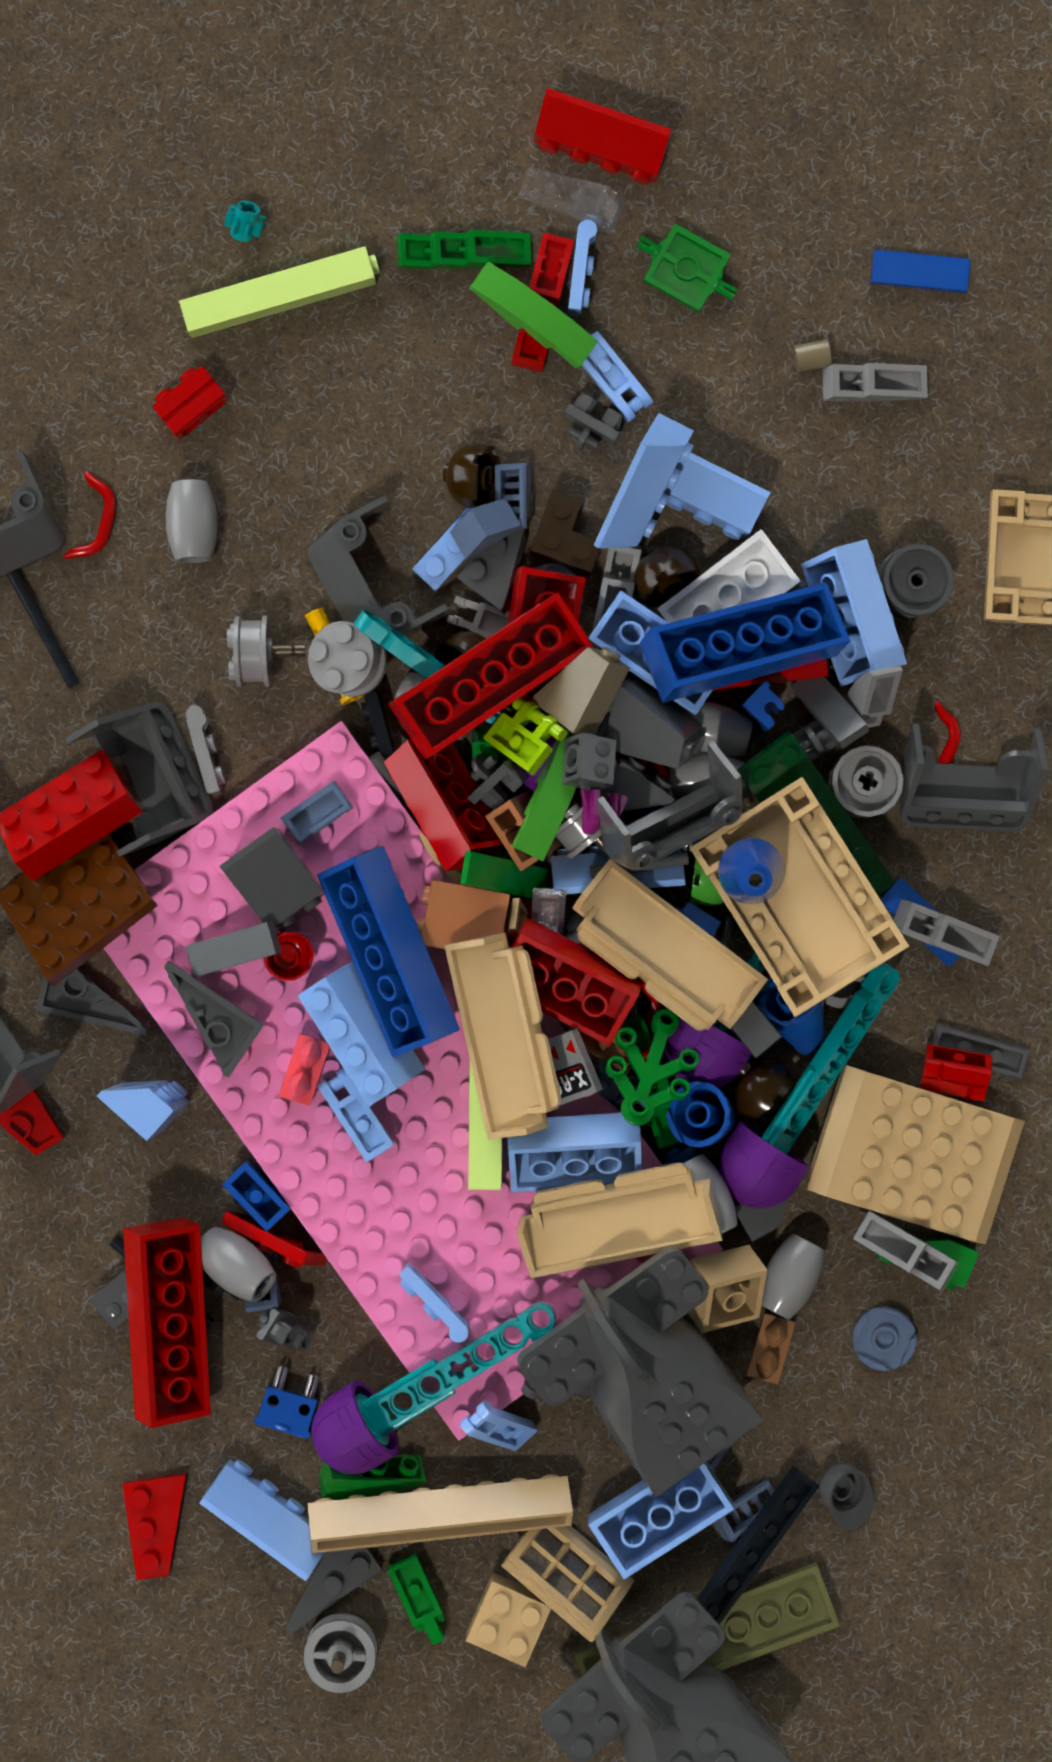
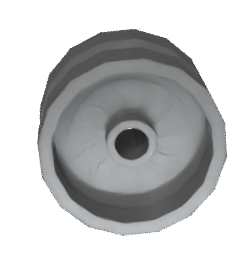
[827,745,904,818]

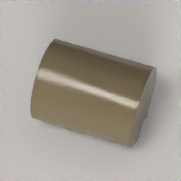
[793,340,832,372]

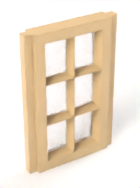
[501,1526,634,1642]

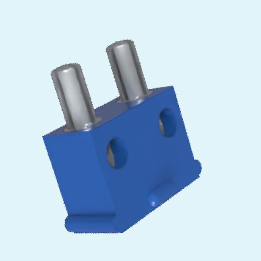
[254,1365,320,1439]

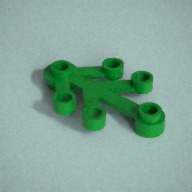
[605,1009,699,1126]

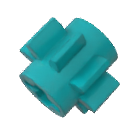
[224,200,266,242]

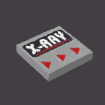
[548,1028,603,1106]

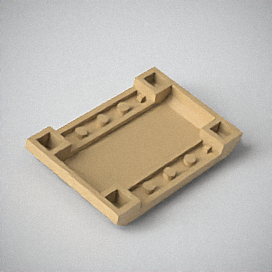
[984,489,1052,626]
[690,777,910,1017]
[804,1064,1025,1244]

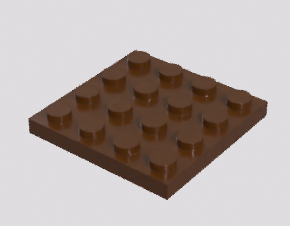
[0,833,158,987]

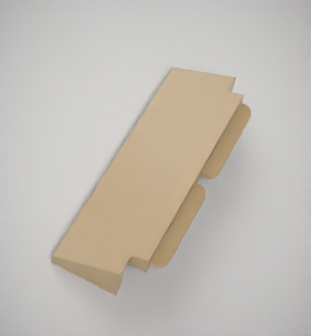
[572,859,768,1031]
[444,932,561,1139]
[517,1163,723,1278]

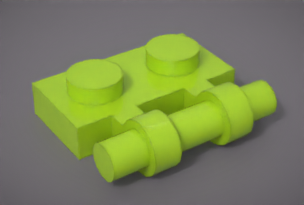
[483,697,567,776]

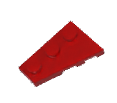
[0,1089,65,1155]
[221,1211,328,1269]
[122,1473,187,1580]

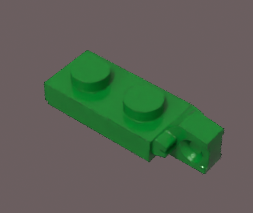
[386,1552,445,1646]

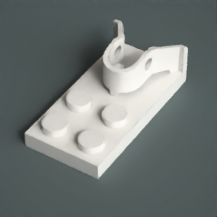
[658,529,801,623]

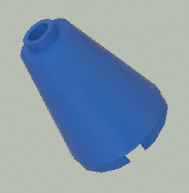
[718,838,785,904]
[758,978,826,1055]
[666,1081,737,1148]

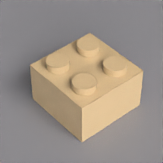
[688,1245,768,1333]
[466,1572,551,1667]

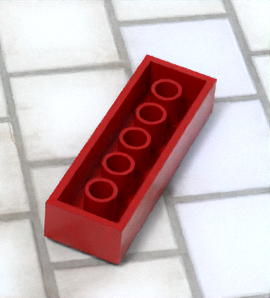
[388,592,594,759]
[123,1217,211,1428]

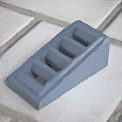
[495,463,532,529]
[714,1478,775,1542]

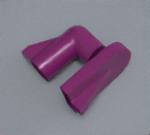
[580,789,628,835]

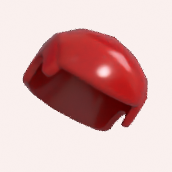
[263,931,315,981]

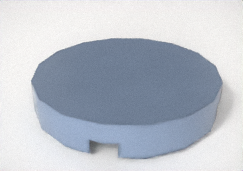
[851,1306,917,1372]

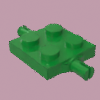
[636,223,738,313]

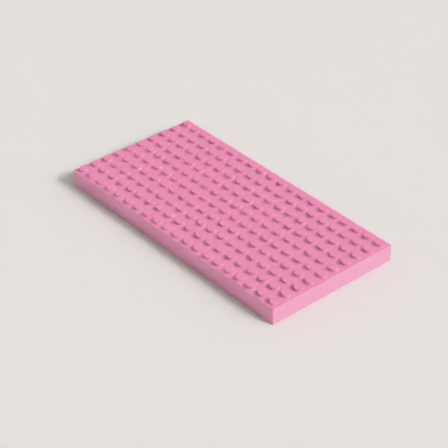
[104,721,723,1441]

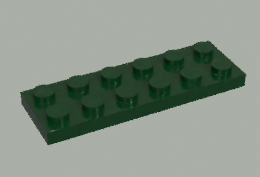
[737,731,896,896]

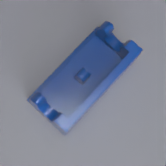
[738,681,784,734]

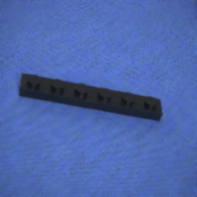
[697,1466,819,1624]

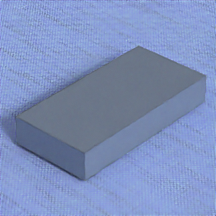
[280,781,353,845]

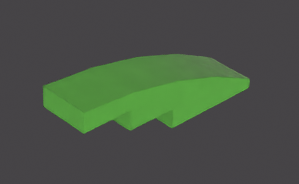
[469,262,598,368]
[512,726,577,861]

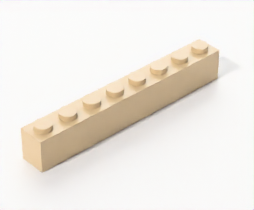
[308,1474,573,1553]

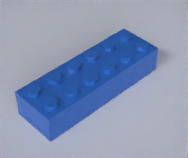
[639,582,850,703]
[317,846,460,1057]

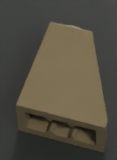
[532,647,630,735]

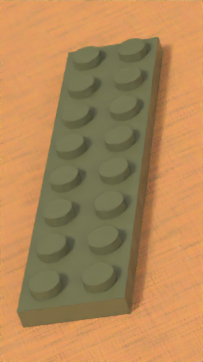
[574,1562,840,1676]

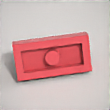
[279,1033,330,1106]

